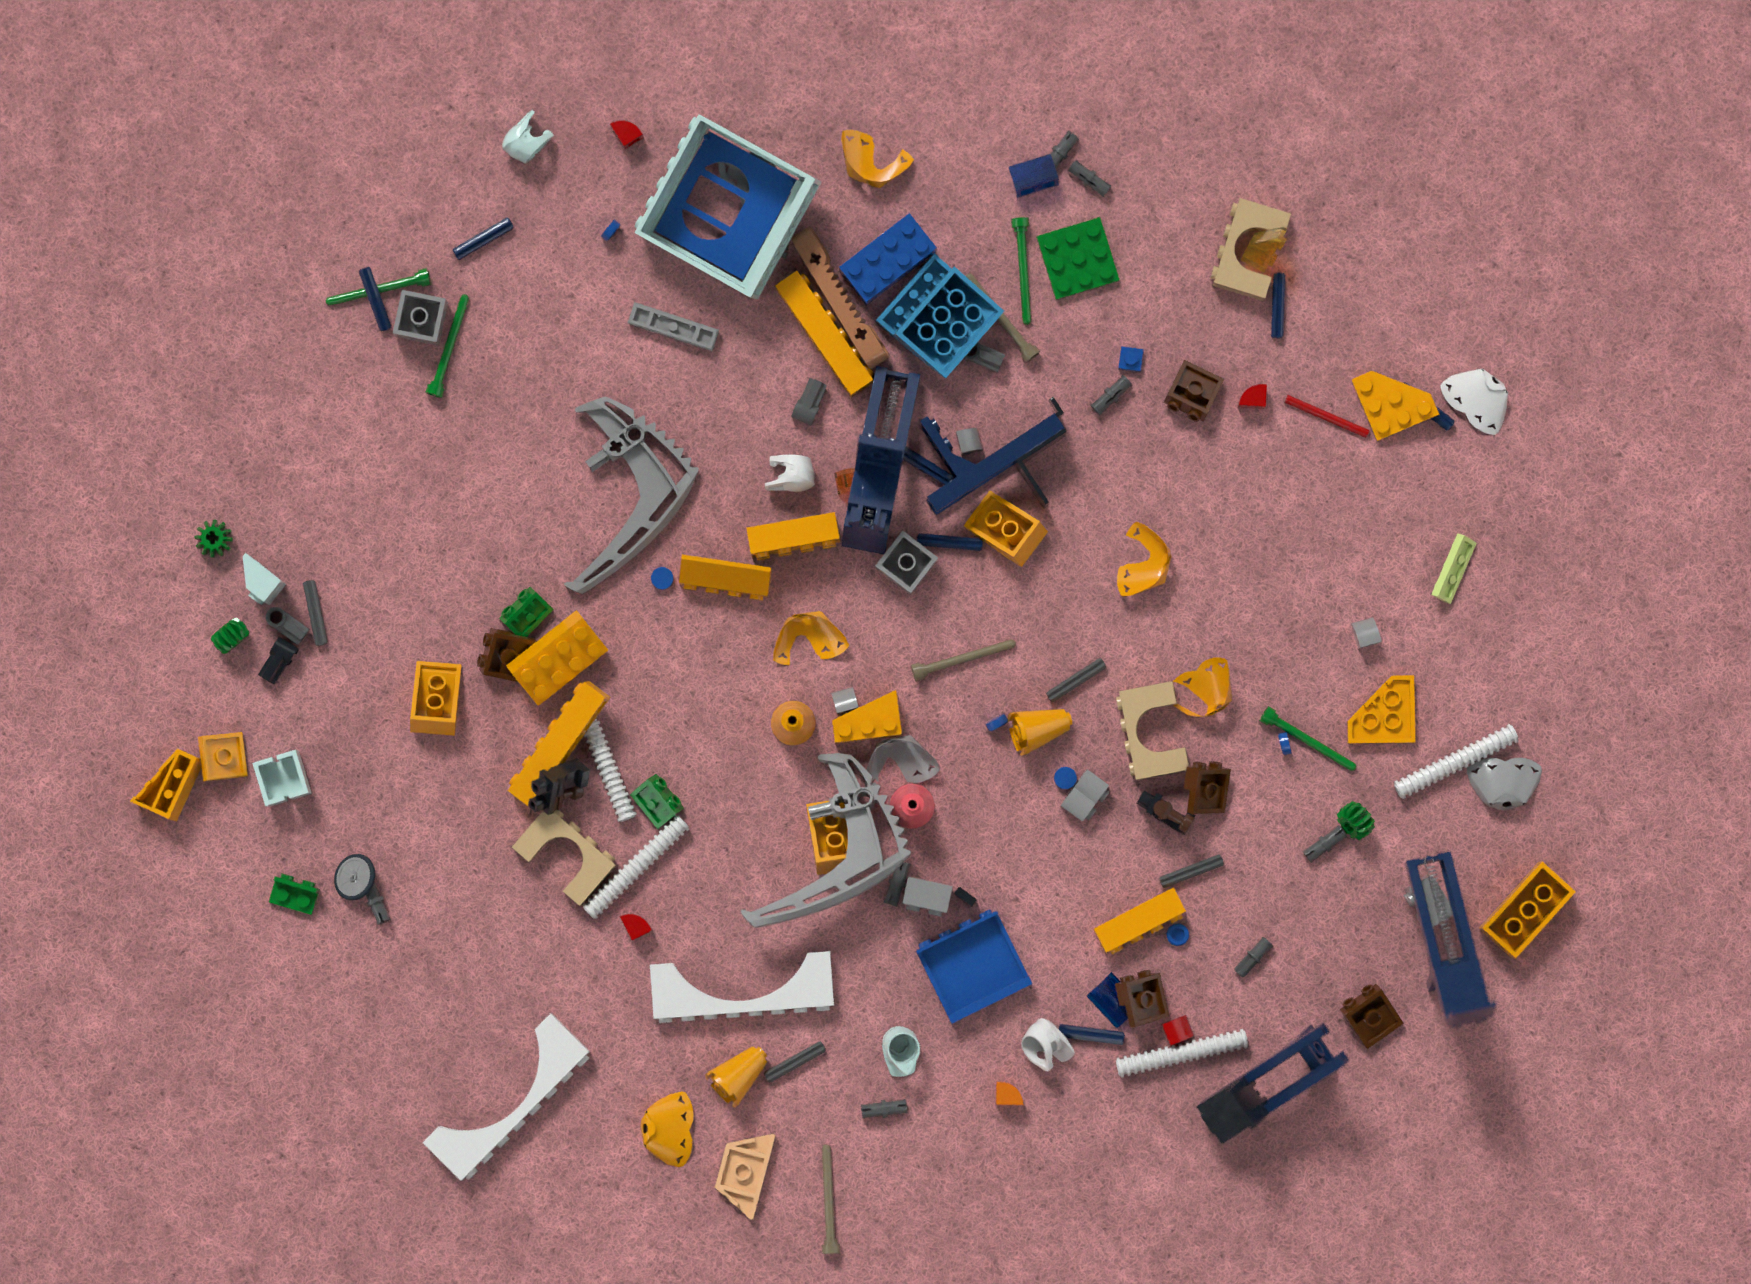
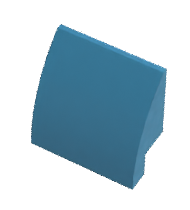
[875,254,1004,378]

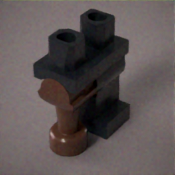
[528,758,590,815]
[1136,791,1196,835]

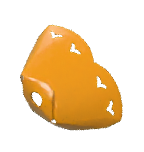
[841,130,914,188]
[1117,521,1171,597]
[773,611,849,665]
[1173,657,1232,717]
[640,1091,694,1167]

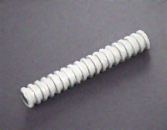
[584,716,637,822]
[1394,724,1519,799]
[583,815,689,919]
[1116,1029,1248,1078]

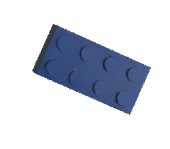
[839,213,937,306]

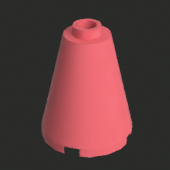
[890,784,935,829]

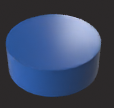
[601,219,621,241]
[651,567,674,590]
[985,713,1008,732]
[1278,732,1292,755]
[1054,767,1077,789]
[1166,923,1189,946]

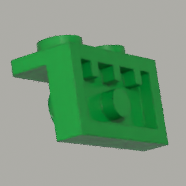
[499,587,554,637]
[630,774,684,829]
[269,873,320,915]

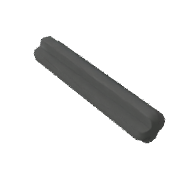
[303,580,327,646]
[1046,658,1106,702]
[1159,854,1224,888]
[764,1041,826,1083]

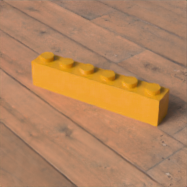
[775,271,874,397]
[507,681,611,807]

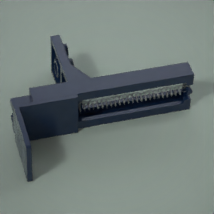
[841,366,920,555]
[1405,851,1497,1028]

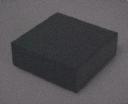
[954,887,977,907]

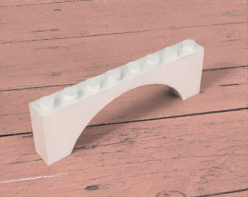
[650,951,834,1023]
[423,1013,590,1181]

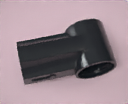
[258,637,299,685]

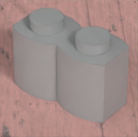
[1060,769,1110,822]

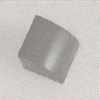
[956,428,983,456]
[1351,617,1382,649]
[831,687,859,715]

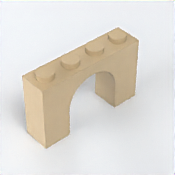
[1210,198,1291,301]
[1116,681,1189,780]
[512,810,616,906]

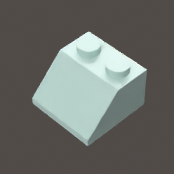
[243,553,286,605]

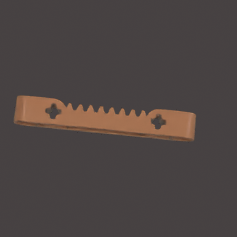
[791,226,890,369]

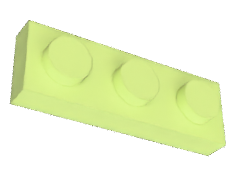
[1431,533,1477,604]

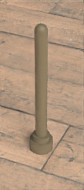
[966,274,1040,363]
[911,639,1016,682]
[822,1144,840,1254]

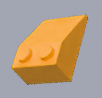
[963,491,1048,567]
[410,661,461,736]
[806,801,848,875]

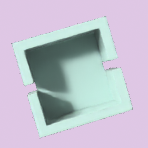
[252,750,312,807]

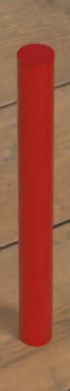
[1284,395,1370,438]

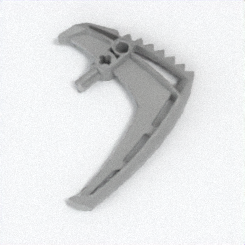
[564,397,699,594]
[741,753,911,928]

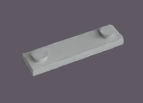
[628,302,719,352]

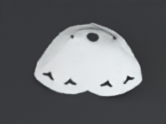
[1440,369,1508,435]

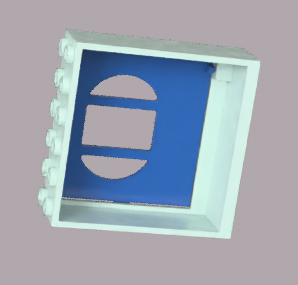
[635,114,822,300]

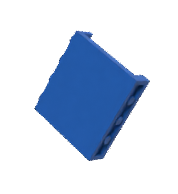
[916,909,1033,1024]

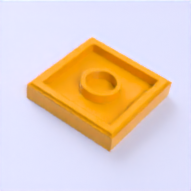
[198,732,248,782]

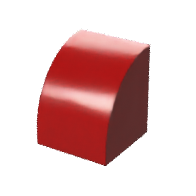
[610,120,644,150]
[1237,384,1267,409]
[620,914,653,941]
[1161,1015,1194,1046]

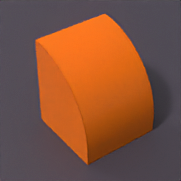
[996,1081,1023,1105]

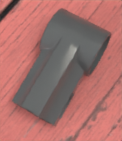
[963,342,1005,373]
[791,378,827,426]
[266,607,310,645]

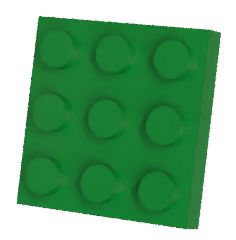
[1036,217,1120,300]

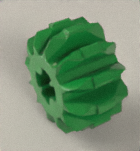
[194,520,233,558]
[211,618,249,654]
[1337,801,1375,841]

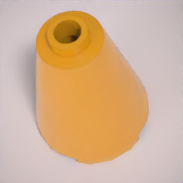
[771,701,816,745]
[1008,709,1073,756]
[705,1046,767,1108]

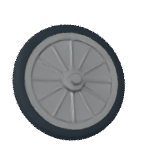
[334,854,375,901]

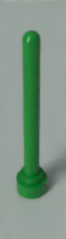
[1011,217,1031,325]
[326,268,431,306]
[425,294,469,398]
[1259,706,1357,771]

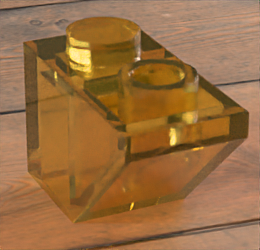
[1241,227,1287,273]

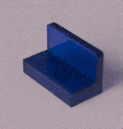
[1009,154,1059,198]
[1087,972,1128,1028]

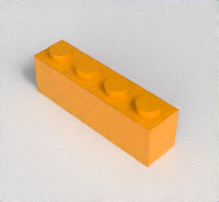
[1093,887,1186,954]

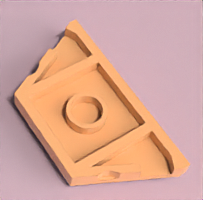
[715,1134,775,1220]

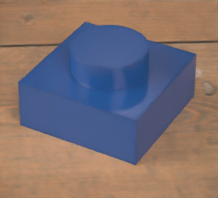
[1118,346,1143,372]

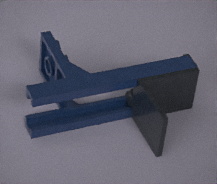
[920,397,1067,516]
[1196,1022,1349,1144]

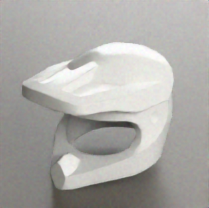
[765,455,815,492]
[1021,1018,1075,1072]

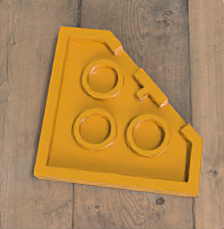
[1351,371,1440,441]
[1347,675,1416,744]

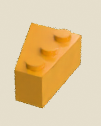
[832,690,902,744]
[130,749,202,822]

